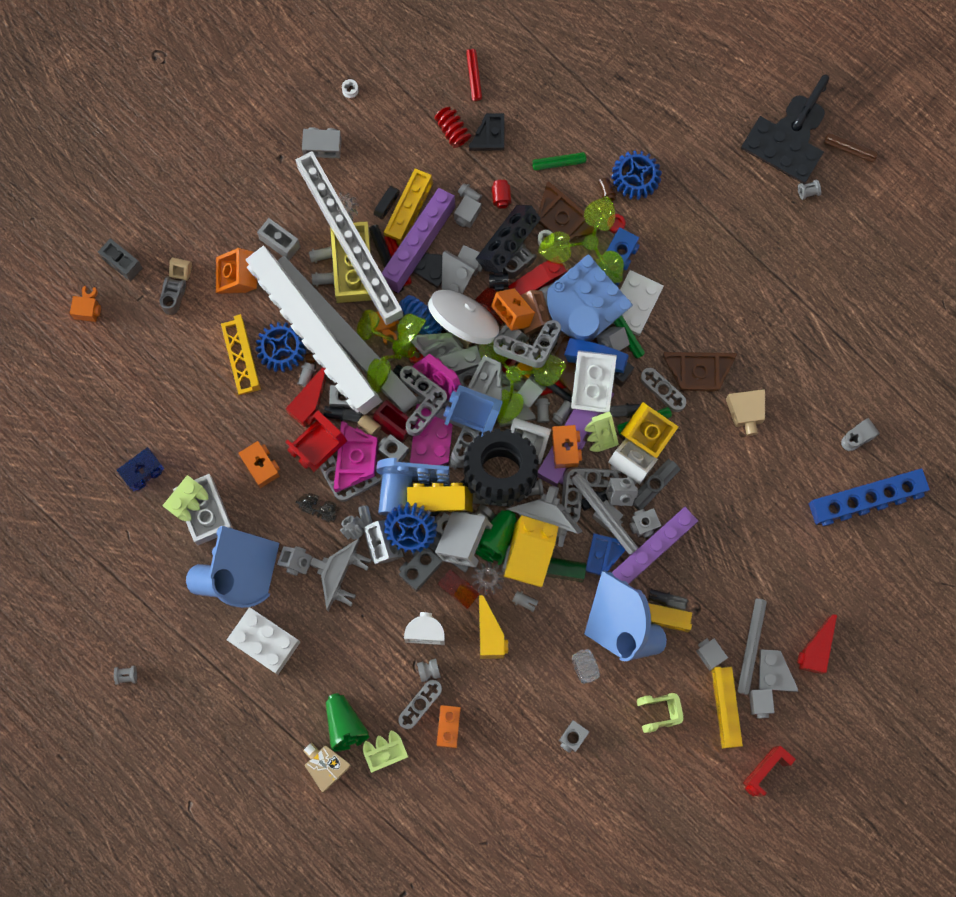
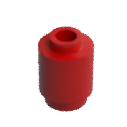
[492,180,512,209]

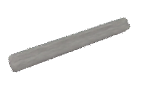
[571,473,638,554]
[737,599,767,695]

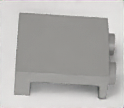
[435,511,492,567]

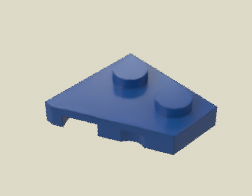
[586,534,625,576]

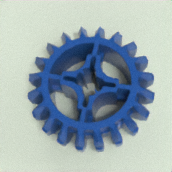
[611,150,662,200]
[399,295,444,335]
[255,322,306,373]
[384,502,437,554]

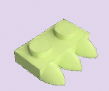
[584,412,619,452]
[162,475,209,521]
[363,730,408,773]

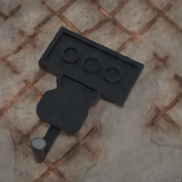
[741,74,829,184]

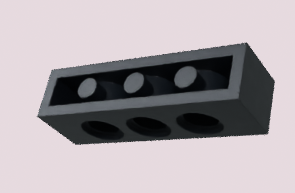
[475,205,541,273]

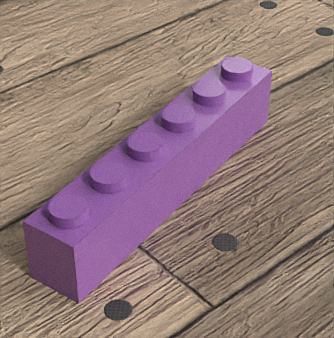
[382,188,455,293]
[538,386,614,487]
[597,507,698,587]

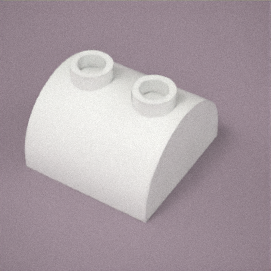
[510,418,551,464]
[608,438,658,485]
[404,612,445,645]

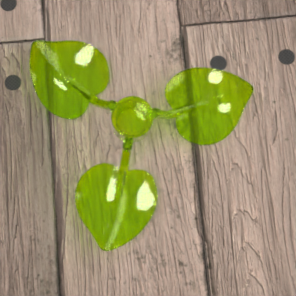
[538,196,624,283]
[357,310,426,393]
[479,341,566,424]

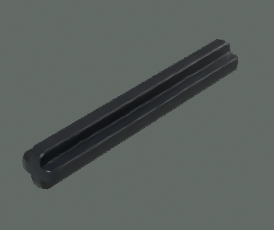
[369,225,404,293]

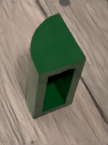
[546,557,586,582]

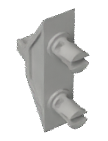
[507,486,583,547]
[310,538,372,612]

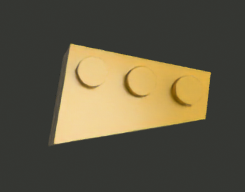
[407,483,473,512]

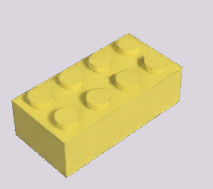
[330,222,372,303]

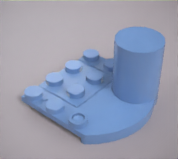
[547,254,633,342]
[376,458,450,516]
[186,526,279,608]
[584,571,667,661]

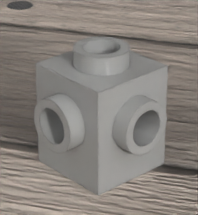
[606,478,638,506]
[629,508,661,538]
[277,546,312,576]

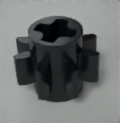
[489,270,509,293]

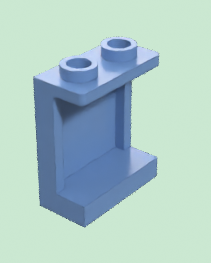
[443,385,503,437]

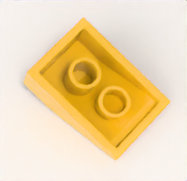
[504,515,559,587]
[479,595,508,659]

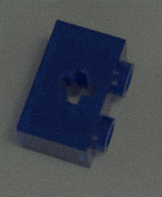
[117,447,165,492]

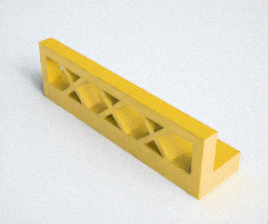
[384,169,433,246]
[221,314,261,395]
[648,603,692,632]
[711,667,743,749]

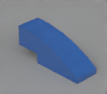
[564,338,629,373]

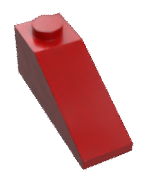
[508,256,567,295]
[285,367,327,427]
[797,614,837,674]

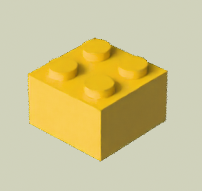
[621,402,679,458]

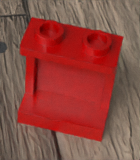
[285,410,347,472]
[743,746,796,797]

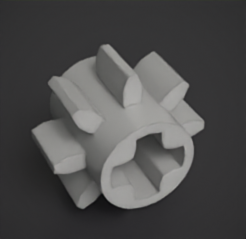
[340,516,365,540]

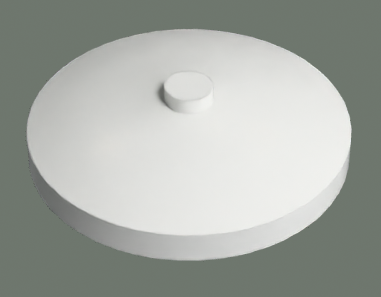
[428,290,499,344]

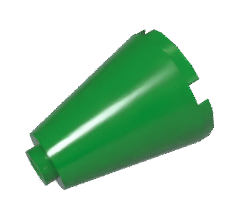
[475,510,517,565]
[326,693,369,752]

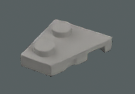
[467,356,502,401]

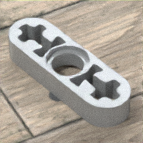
[640,368,686,412]
[398,680,442,729]

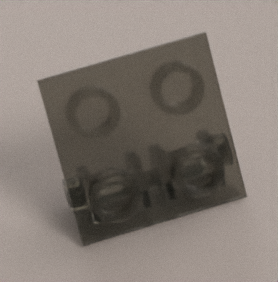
[295,493,341,523]

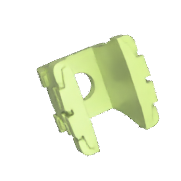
[637,693,683,733]

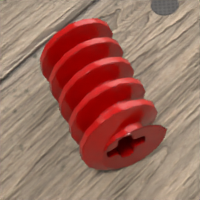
[434,107,472,148]

